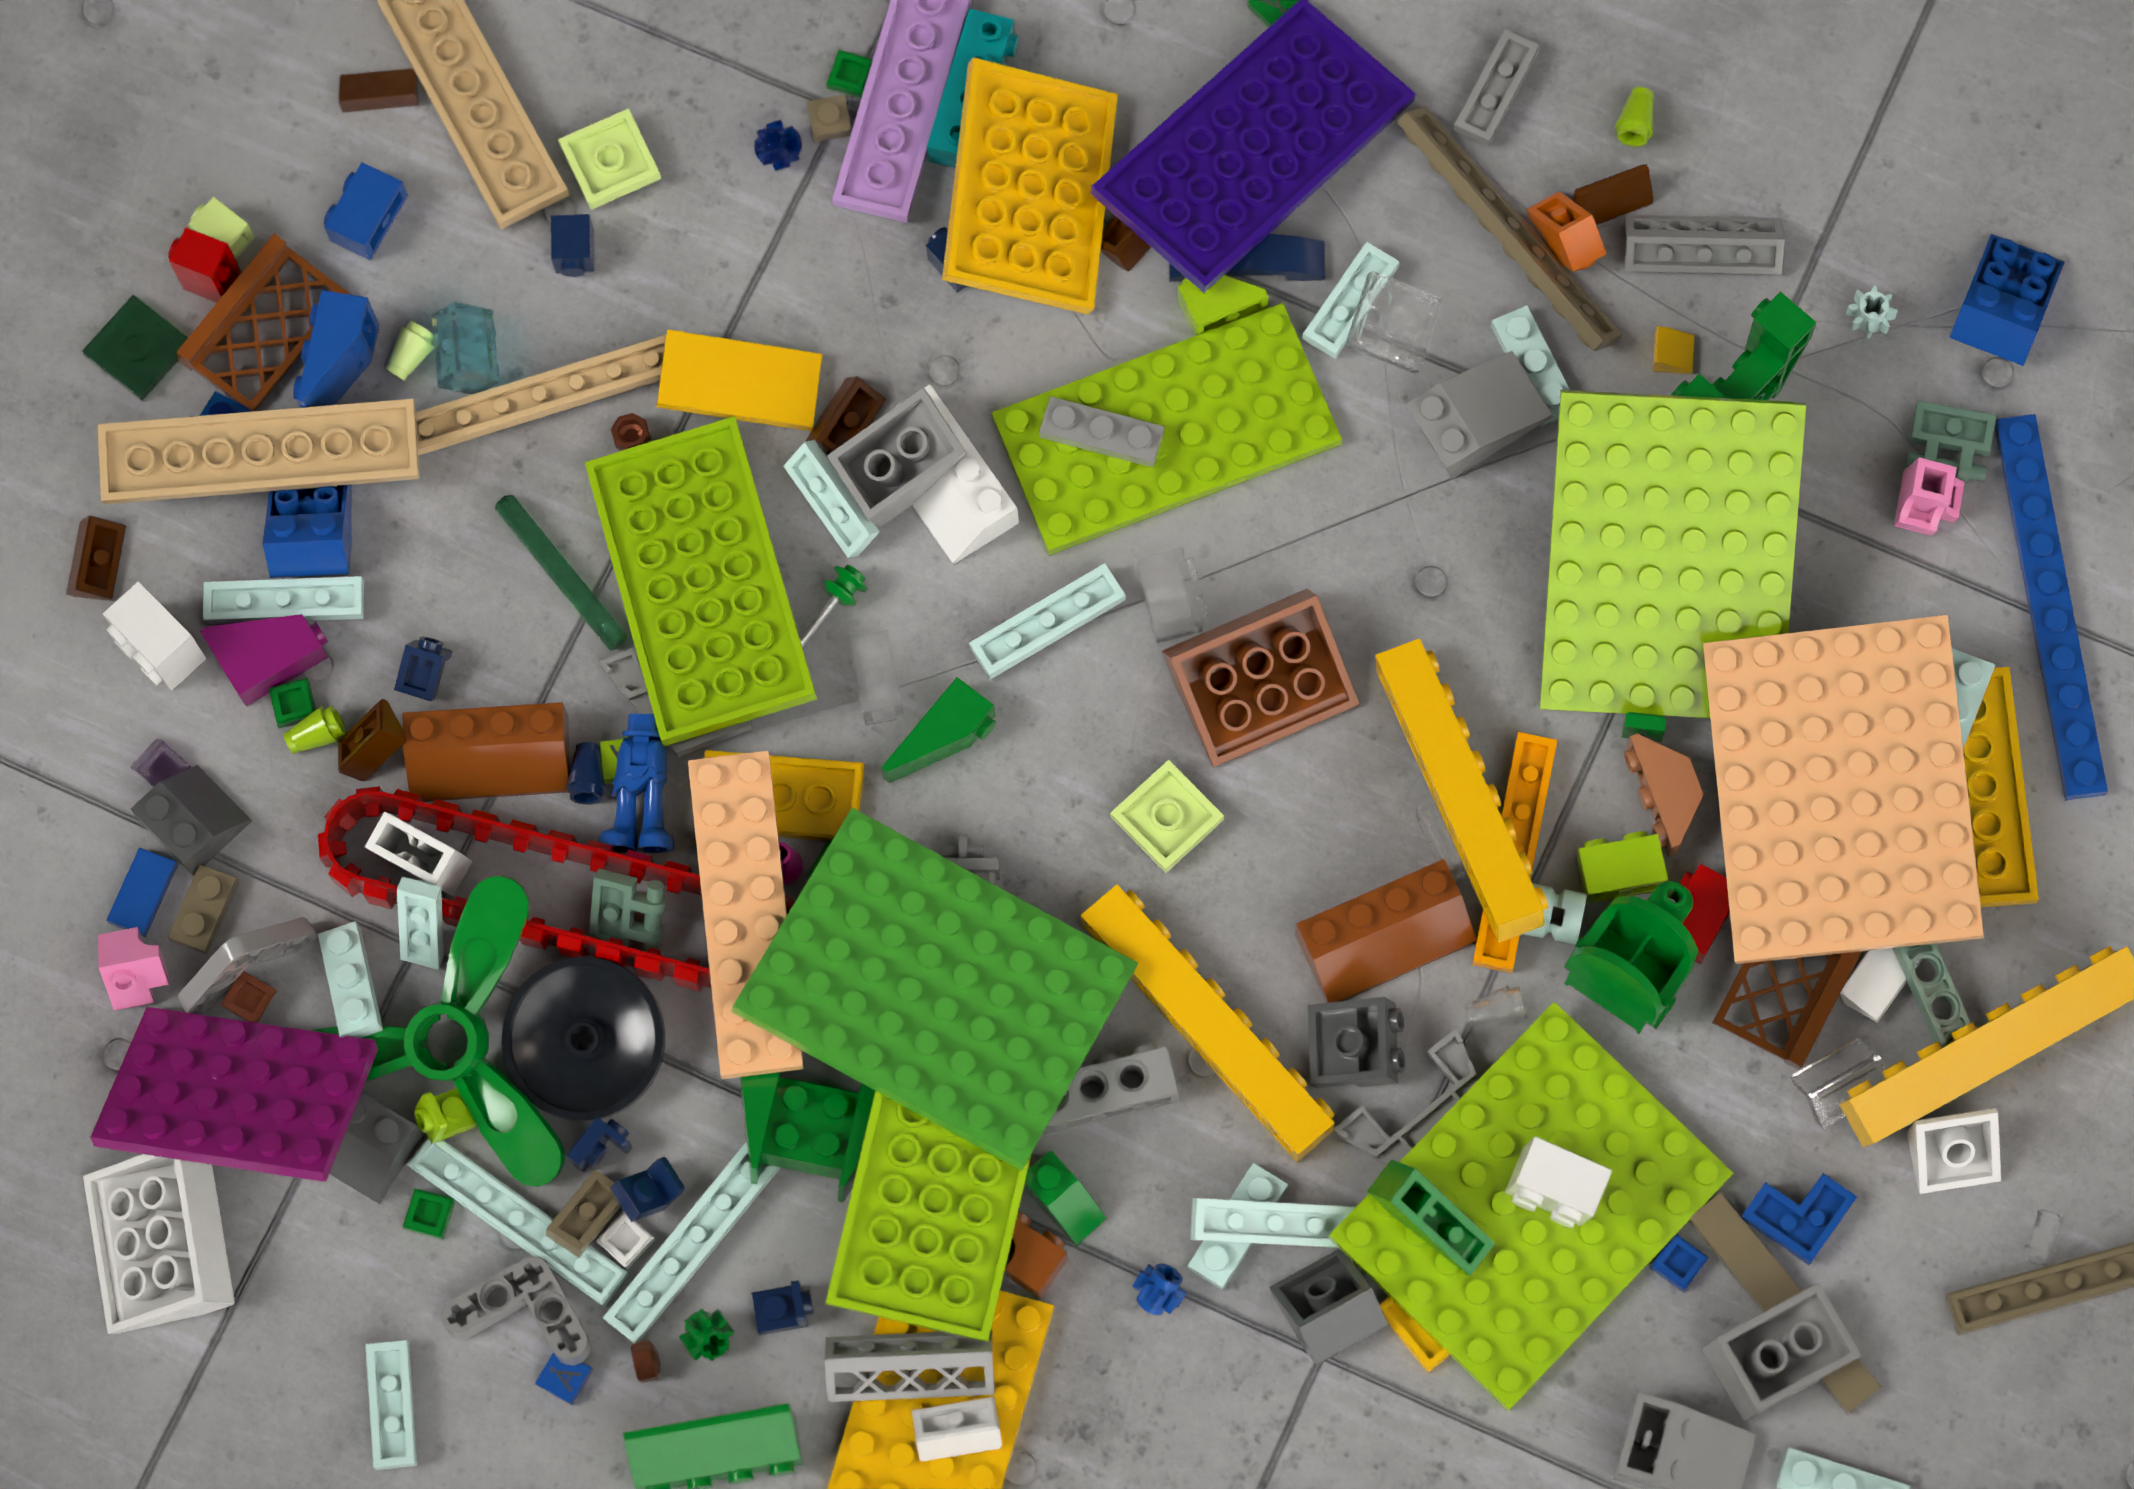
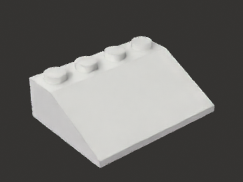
[83,1154,235,1335]

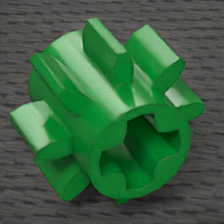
[679,1308,734,1361]

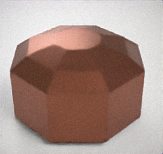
[611,413,651,451]
[631,1340,661,1383]

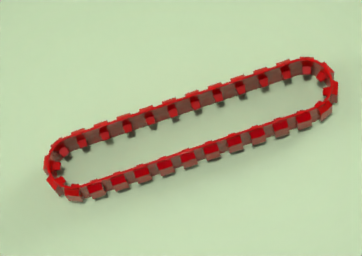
[318,786,796,992]

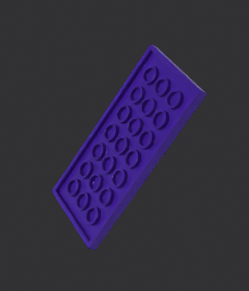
[1090,0,1416,293]

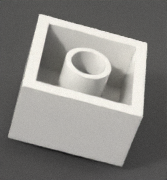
[103,581,206,691]
[1505,1137,1612,1228]

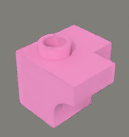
[1894,457,1965,536]
[98,927,169,1011]

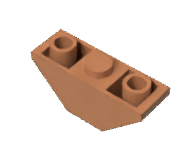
[1623,734,1704,857]

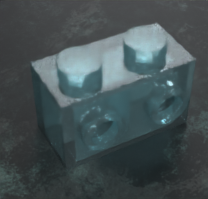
[432,302,499,395]

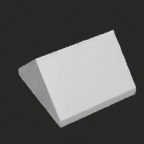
[1907,1108,2001,1194]

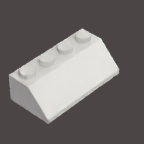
[897,384,1019,565]

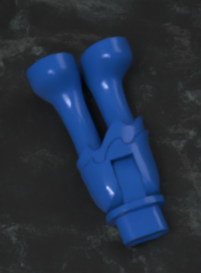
[598,714,674,853]

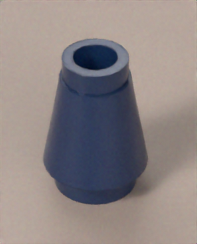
[566,742,606,805]

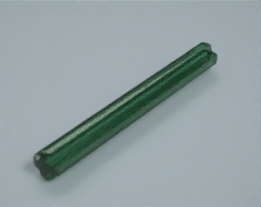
[495,495,627,650]

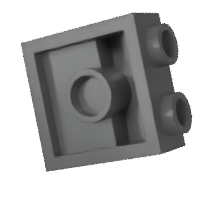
[1308,997,1405,1088]

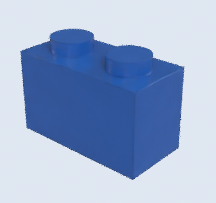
[324,162,408,260]

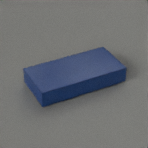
[106,848,178,937]

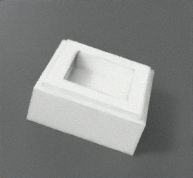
[596,1211,655,1270]

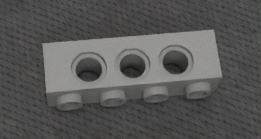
[1042,1044,1179,1136]

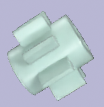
[1846,286,1897,338]

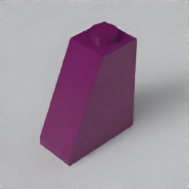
[200,614,328,706]

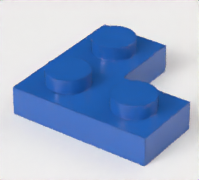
[1741,1173,1857,1266]

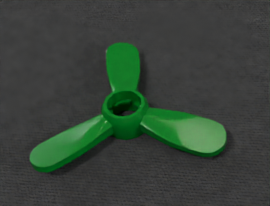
[309,876,565,1187]

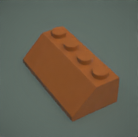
[402,702,570,802]
[1295,859,1477,1003]

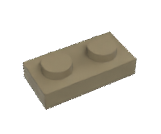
[168,864,239,955]
[546,1169,621,1258]

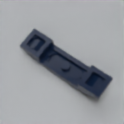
[1169,234,1325,282]

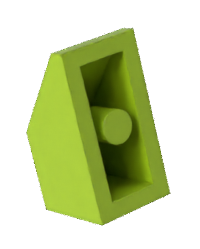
[1177,275,1268,335]

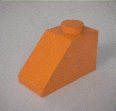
[1526,191,1607,272]

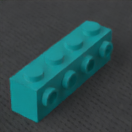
[926,8,1020,168]

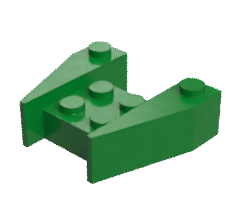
[1671,291,1817,400]
[740,1072,875,1203]

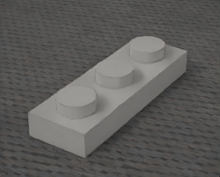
[1454,29,1540,147]
[1039,396,1164,468]

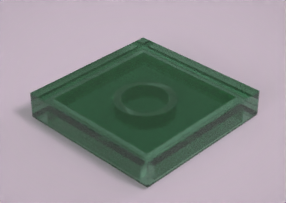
[81,295,188,401]

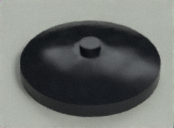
[502,957,666,1120]

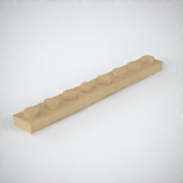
[416,329,684,456]

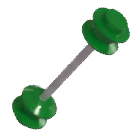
[800,565,867,647]

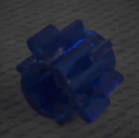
[754,120,802,171]

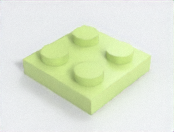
[558,108,661,210]
[1110,760,1224,873]

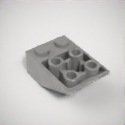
[1612,1392,1756,1489]

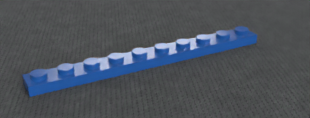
[1995,414,2108,801]

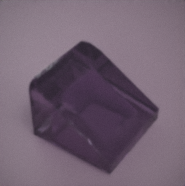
[130,738,191,787]

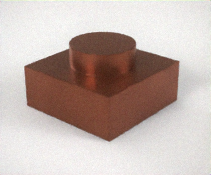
[220,971,277,1023]

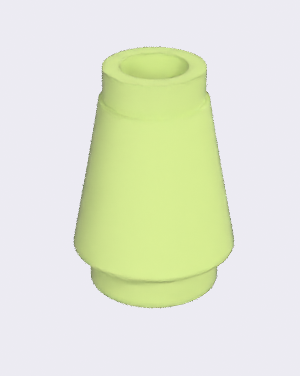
[385,320,436,381]

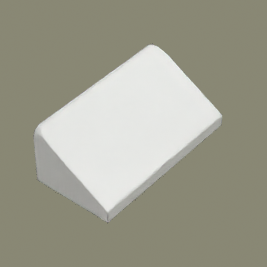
[1840,948,1923,1023]
[912,1397,1002,1461]

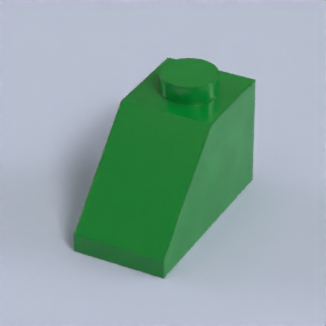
[1023,1150,1107,1246]

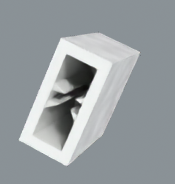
[365,811,473,896]

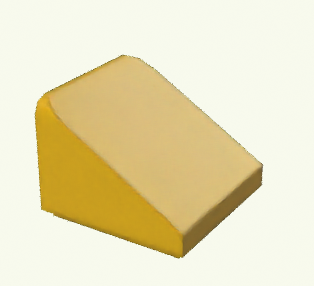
[1653,326,1694,374]

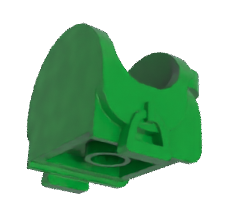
[1564,881,1698,1034]

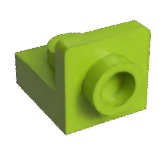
[414,1088,476,1144]

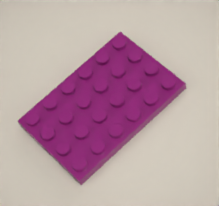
[90,1007,378,1182]

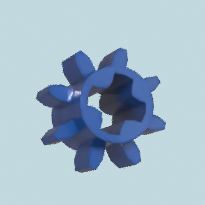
[1132,1263,1187,1315]

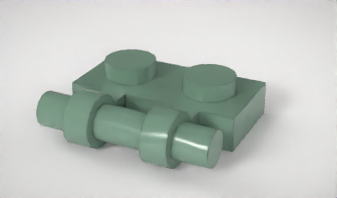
[1905,401,1996,483]
[589,868,667,952]

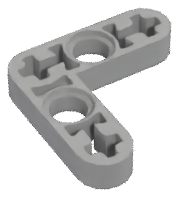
[177,917,317,1014]
[441,1257,591,1365]

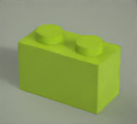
[1576,831,1668,905]

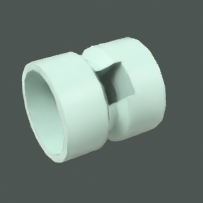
[1521,883,1587,945]

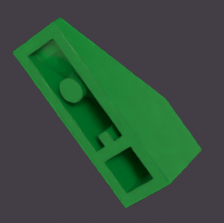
[881,677,996,783]
[1366,1159,1495,1276]

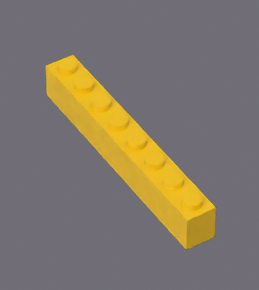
[1375,638,1548,943]
[1080,884,1335,1163]
[1839,945,2134,1148]

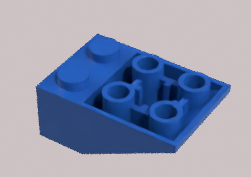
[1949,234,2065,366]
[293,290,380,408]
[263,485,352,578]

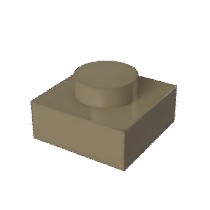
[807,95,852,143]

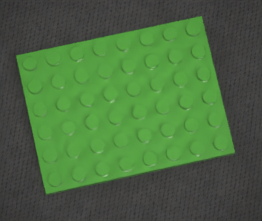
[732,808,1138,1171]

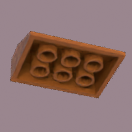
[1162,589,1360,767]

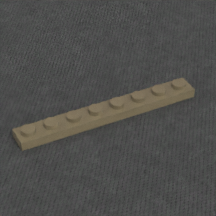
[1397,107,1623,351]

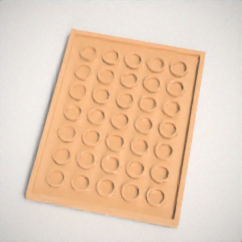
[1703,615,1984,964]

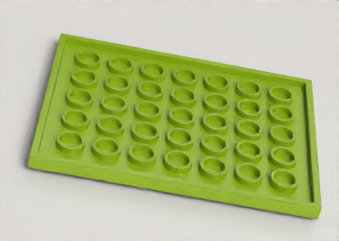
[1539,390,1806,718]
[1327,1001,1733,1411]

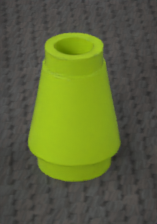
[1615,87,1654,147]
[283,705,346,754]

